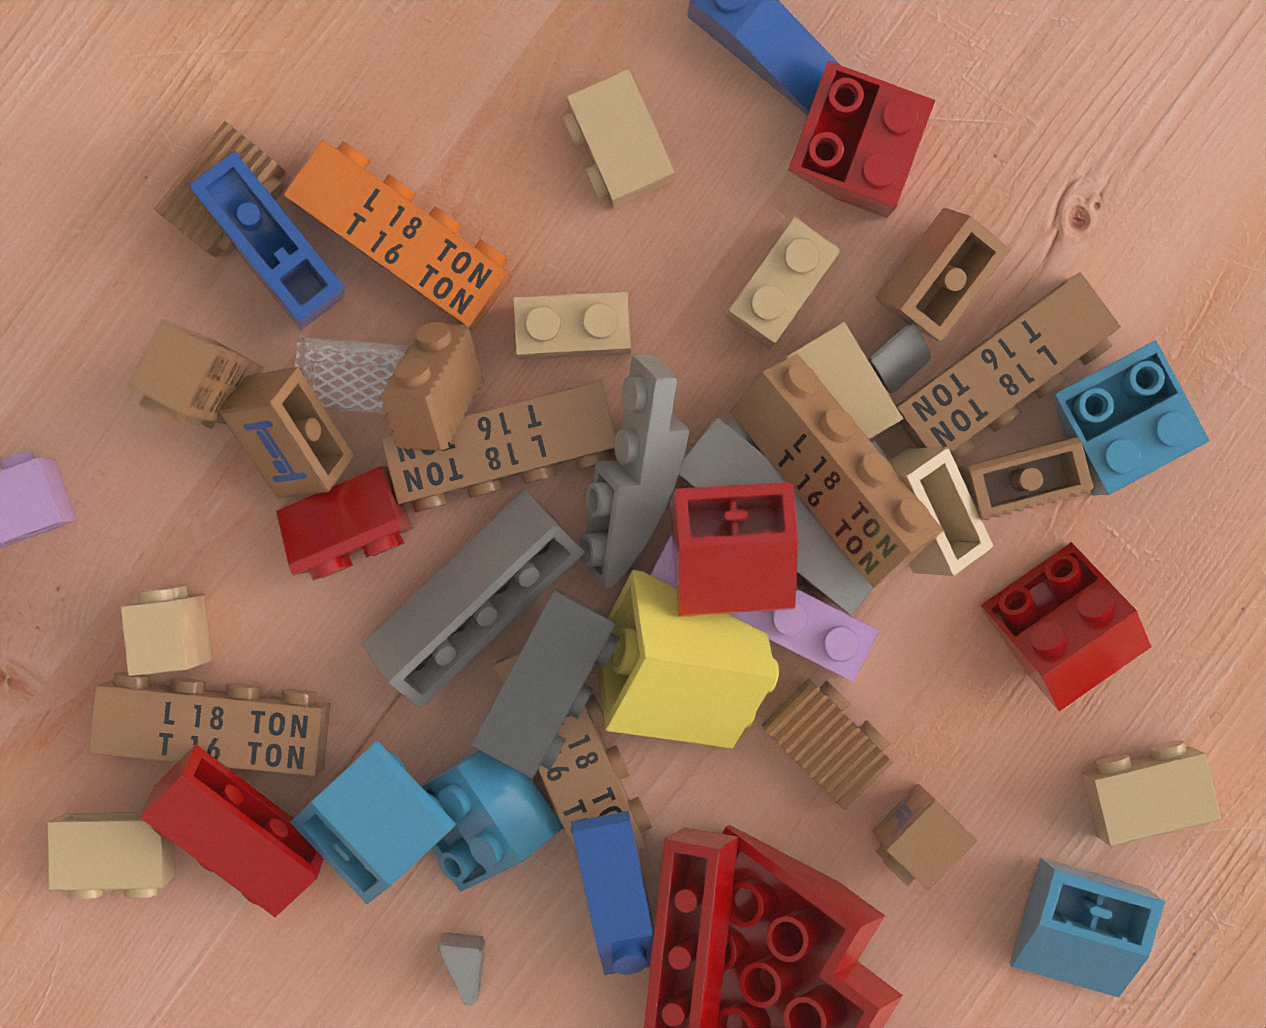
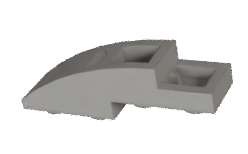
[579,354,690,588]

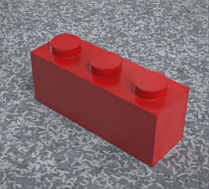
[140,744,324,917]

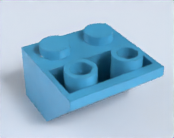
[1053,340,1210,495]
[290,740,456,905]
[420,748,563,892]
[1009,857,1165,998]

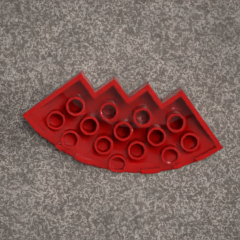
[717,825,903,1028]

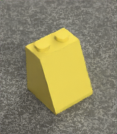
[597,570,779,749]

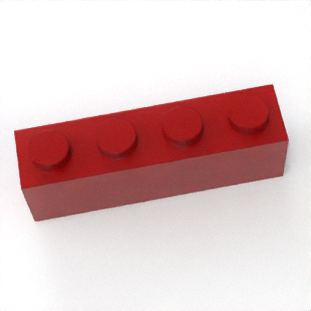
[644,827,738,1028]

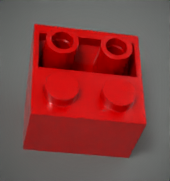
[788,61,936,218]
[276,466,414,581]
[670,482,798,617]
[980,542,1151,711]

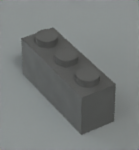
[471,588,621,779]

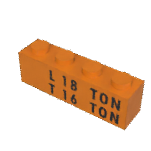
[283,139,512,332]

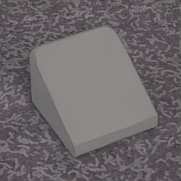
[868,323,931,393]
[438,933,485,1005]

